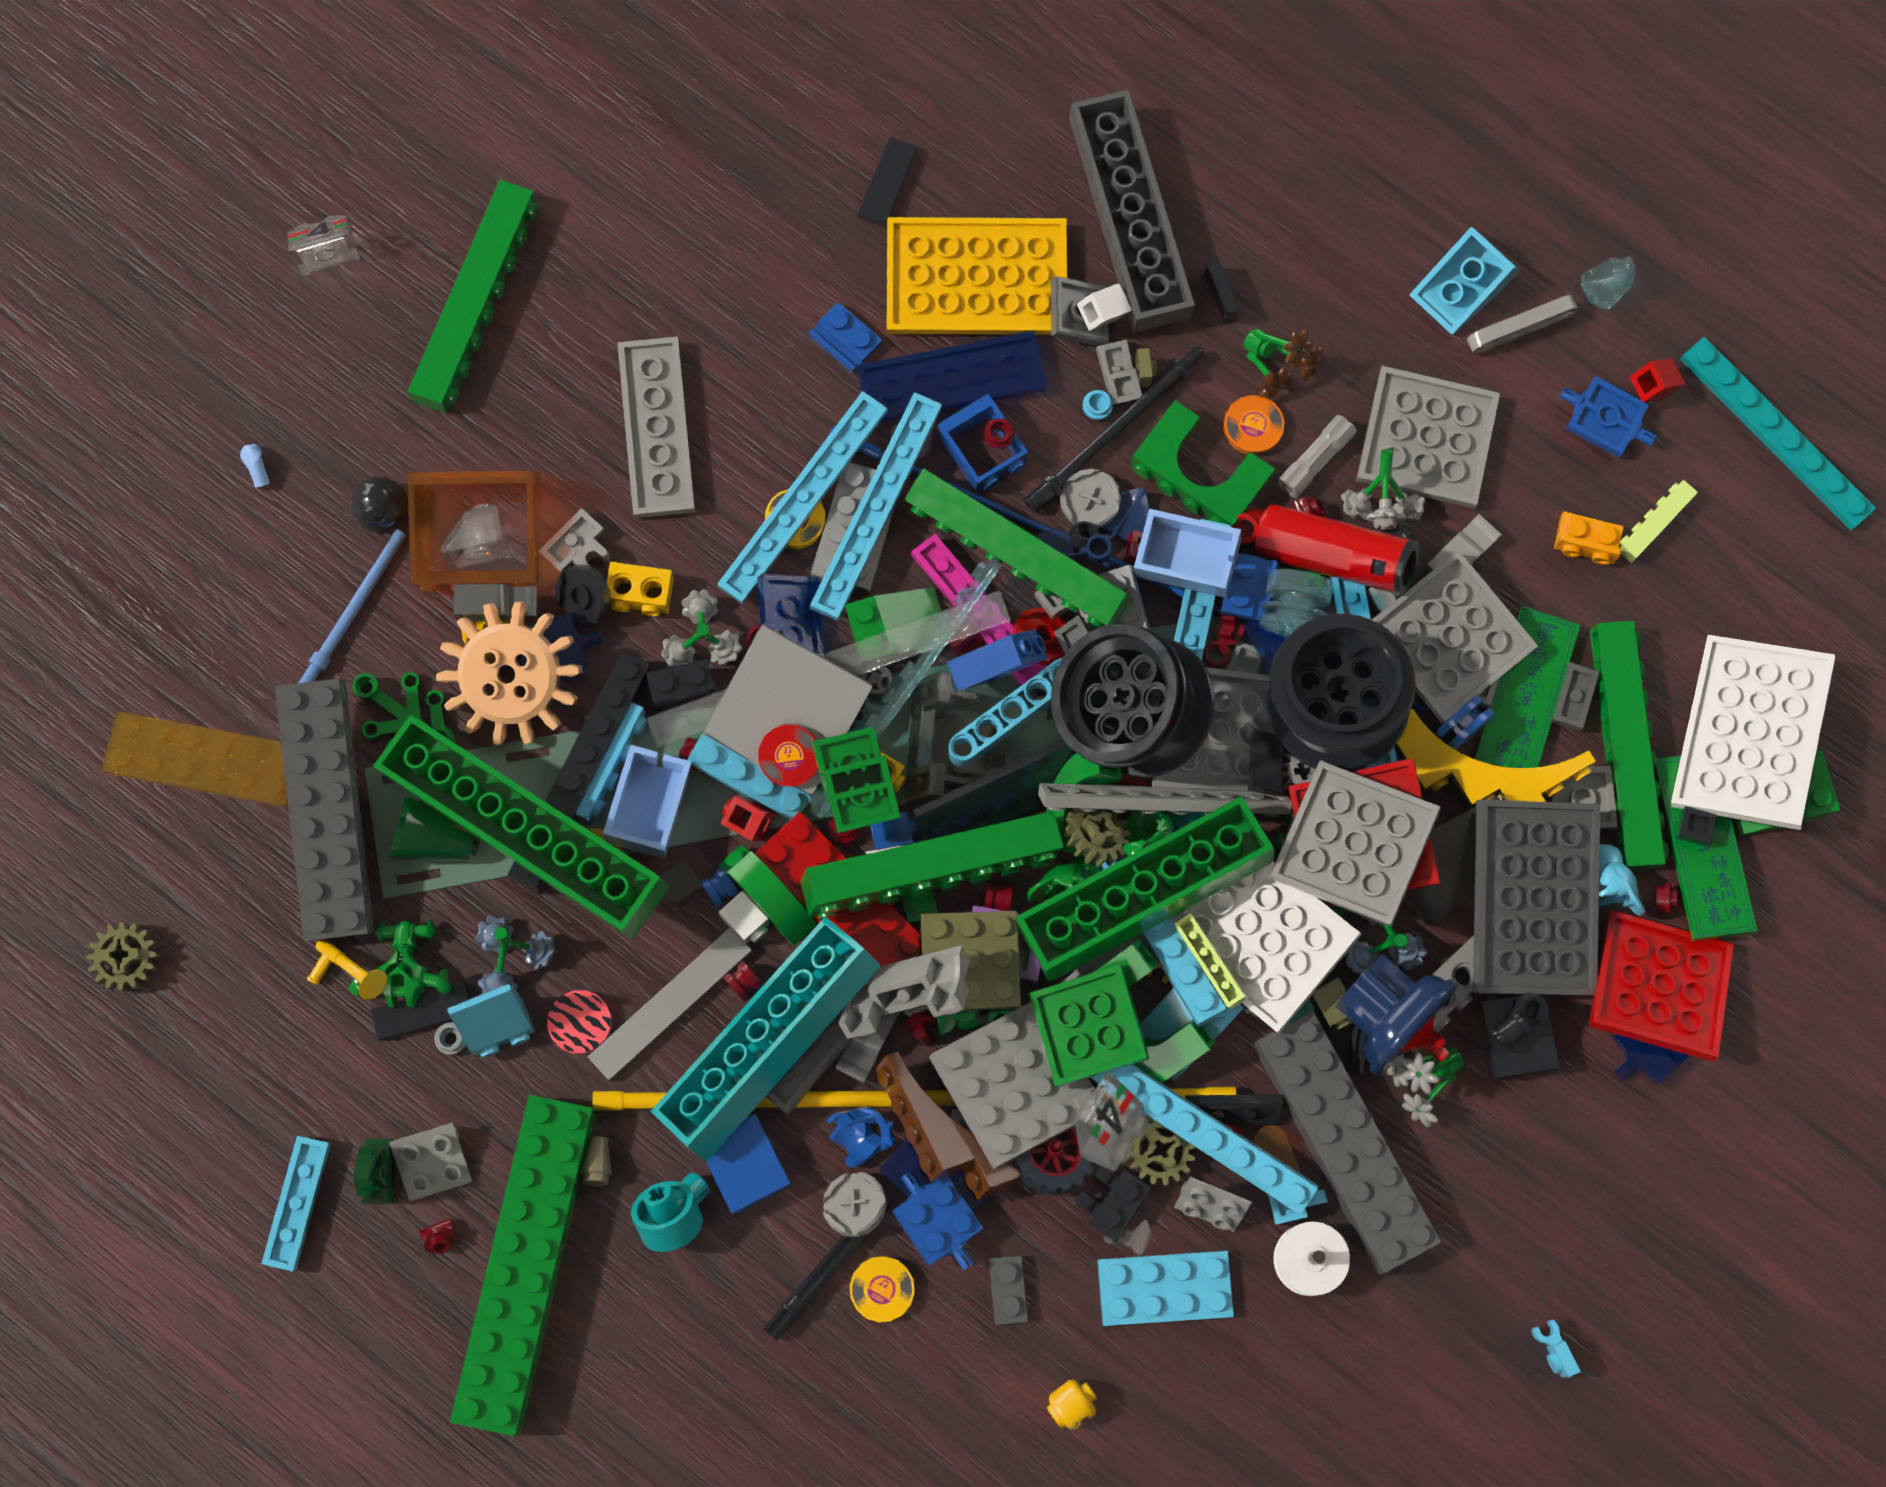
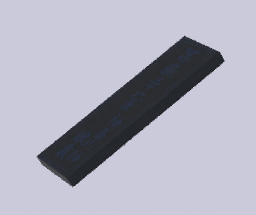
[913,739,1076,841]

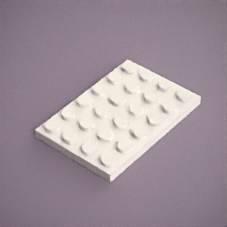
[1671,635,1835,830]
[1171,863,1361,1033]

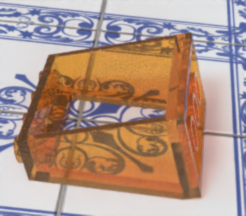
[407,470,540,590]

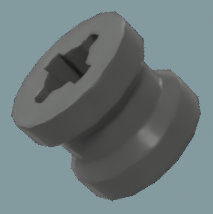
[861,664,892,700]

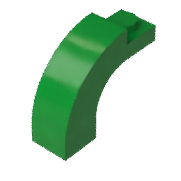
[1046,753,1121,854]
[718,844,817,946]

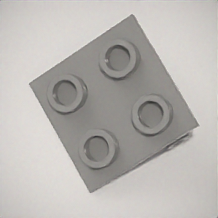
[390,1123,472,1201]
[1174,1177,1251,1232]

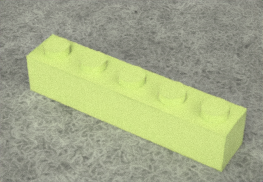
[1620,480,1698,563]
[1174,913,1248,1010]

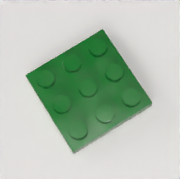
[1029,964,1150,1088]

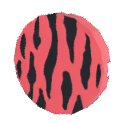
[548,990,612,1054]

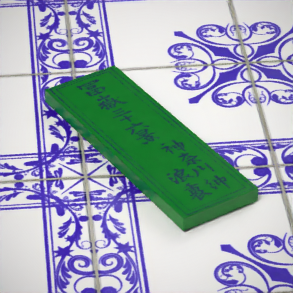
[1473,606,1580,768]
[1653,756,1757,941]

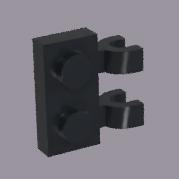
[1074,1164,1152,1243]

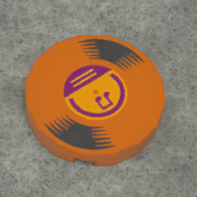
[1223,395,1284,456]

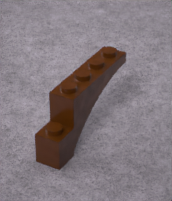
[876,1052,1022,1200]

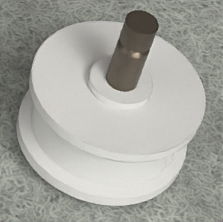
[1273,1222,1350,1296]

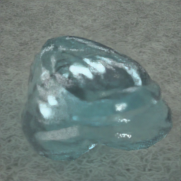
[1581,256,1636,309]

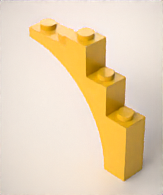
[1395,709,1596,808]

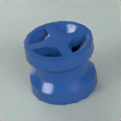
[700,867,738,908]

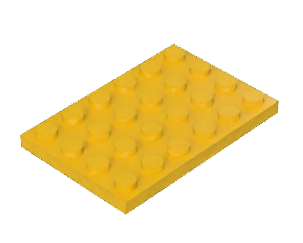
[887,217,1067,335]

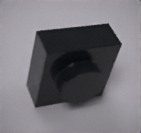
[1677,806,1716,847]

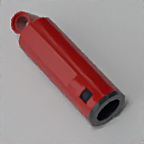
[1232,504,1419,595]

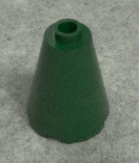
[389,797,480,861]

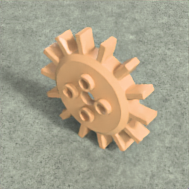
[436,601,582,745]

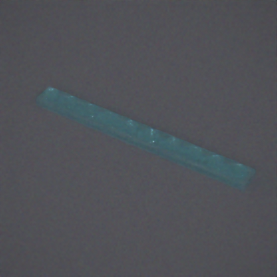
[808,558,1002,819]

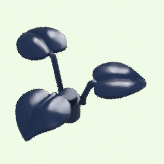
[1036,488,1150,612]

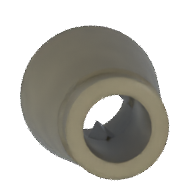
[580,1137,612,1187]

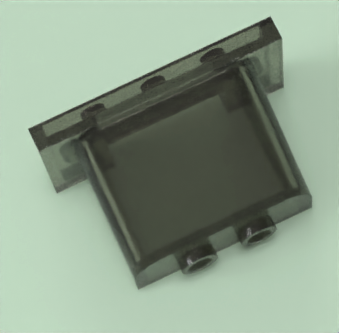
[903,671,1005,806]

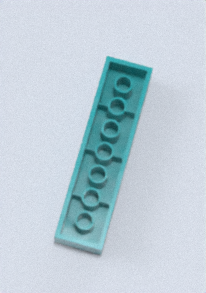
[651,916,881,1162]

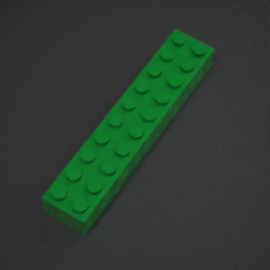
[373,714,670,940]
[450,1095,596,1436]

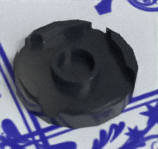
[555,564,611,627]

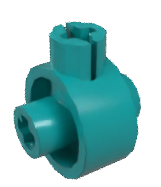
[631,1172,710,1252]

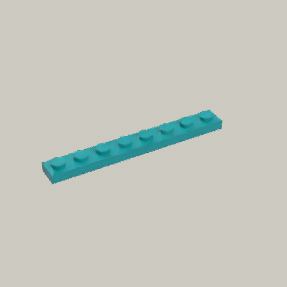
[1680,337,1876,531]

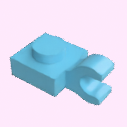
[1268,1189,1327,1225]
[1532,1319,1580,1377]

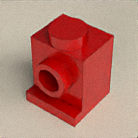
[720,796,776,841]

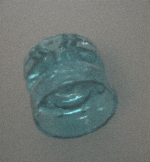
[1259,569,1333,637]

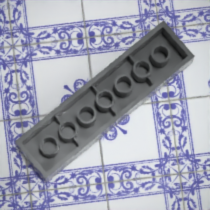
[1069,90,1195,333]
[275,679,374,941]
[1252,1011,1441,1275]

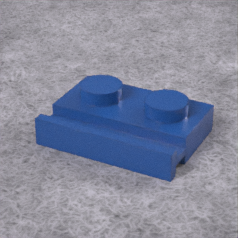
[808,302,882,374]
[1220,553,1277,623]

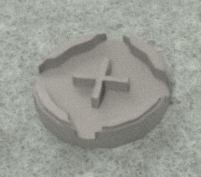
[1060,469,1121,529]
[823,1172,887,1237]

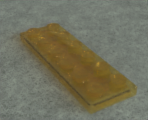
[101,711,288,808]

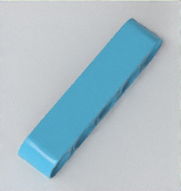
[949,659,1062,767]

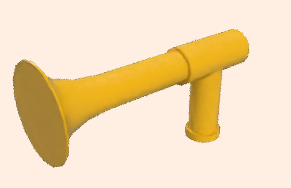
[307,938,387,1000]

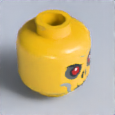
[1047,1379,1098,1430]

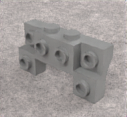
[839,945,970,1039]

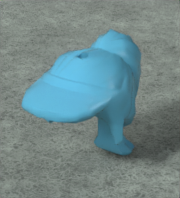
[1599,844,1645,916]

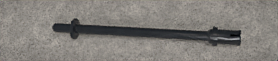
[1023,347,1204,514]

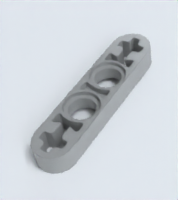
[1467,295,1579,354]

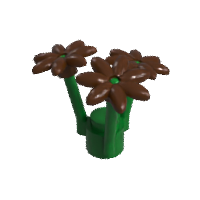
[1244,328,1323,398]

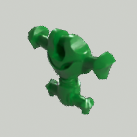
[348,920,453,1008]

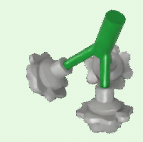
[1341,449,1426,531]
[661,589,743,667]

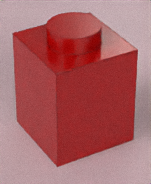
[1629,358,1686,403]

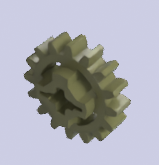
[1062,808,1131,867]
[86,921,160,992]
[1125,1119,1196,1186]

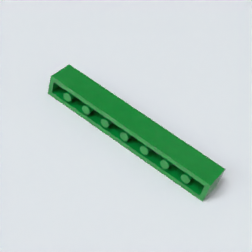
[407,180,539,414]
[904,468,1133,628]
[1590,621,1668,871]

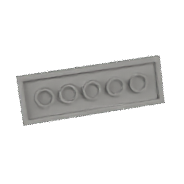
[617,336,695,518]

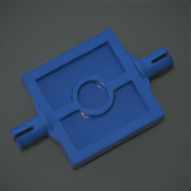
[1559,376,1657,458]
[892,1170,983,1271]

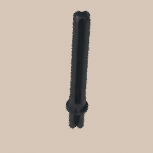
[763,1202,891,1341]

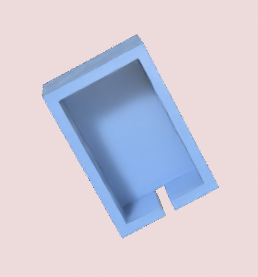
[1134,509,1241,598]
[603,745,692,859]

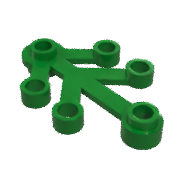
[352,672,456,747]

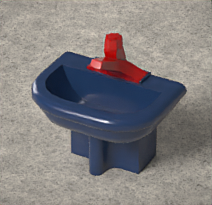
[1335,954,1458,1075]

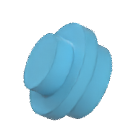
[1082,390,1113,420]

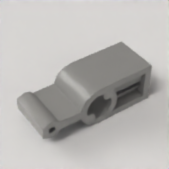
[1422,514,1502,576]

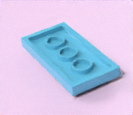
[1097,1251,1234,1326]

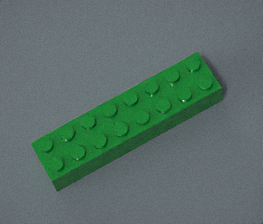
[1015,796,1275,983]
[800,811,1064,920]

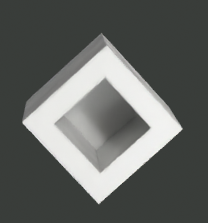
[1077,283,1132,331]
[719,891,769,945]

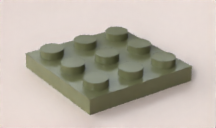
[921,911,1021,1011]

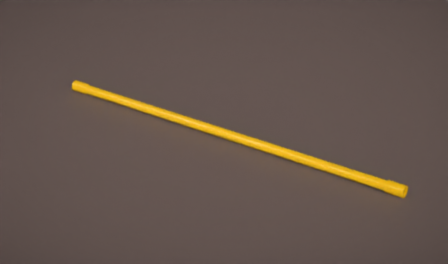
[592,1087,1237,1111]

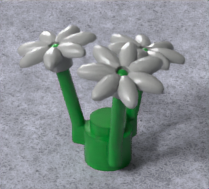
[1387,1047,1464,1127]

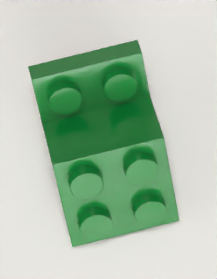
[811,726,901,833]

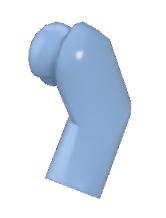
[240,444,270,487]

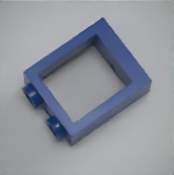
[937,394,1028,493]
[947,629,1047,691]

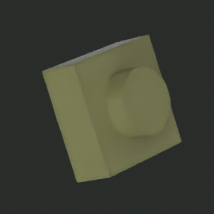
[1135,348,1157,388]

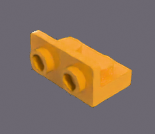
[1554,512,1623,565]

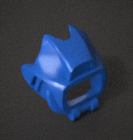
[826,1106,897,1168]

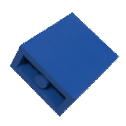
[706,1114,791,1216]

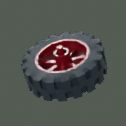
[1013,1123,1097,1196]

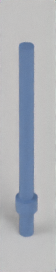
[299,529,407,683]

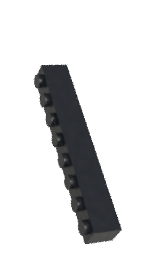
[508,651,652,894]

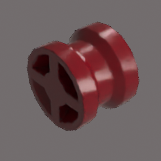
[984,881,1013,911]
[723,961,763,1002]

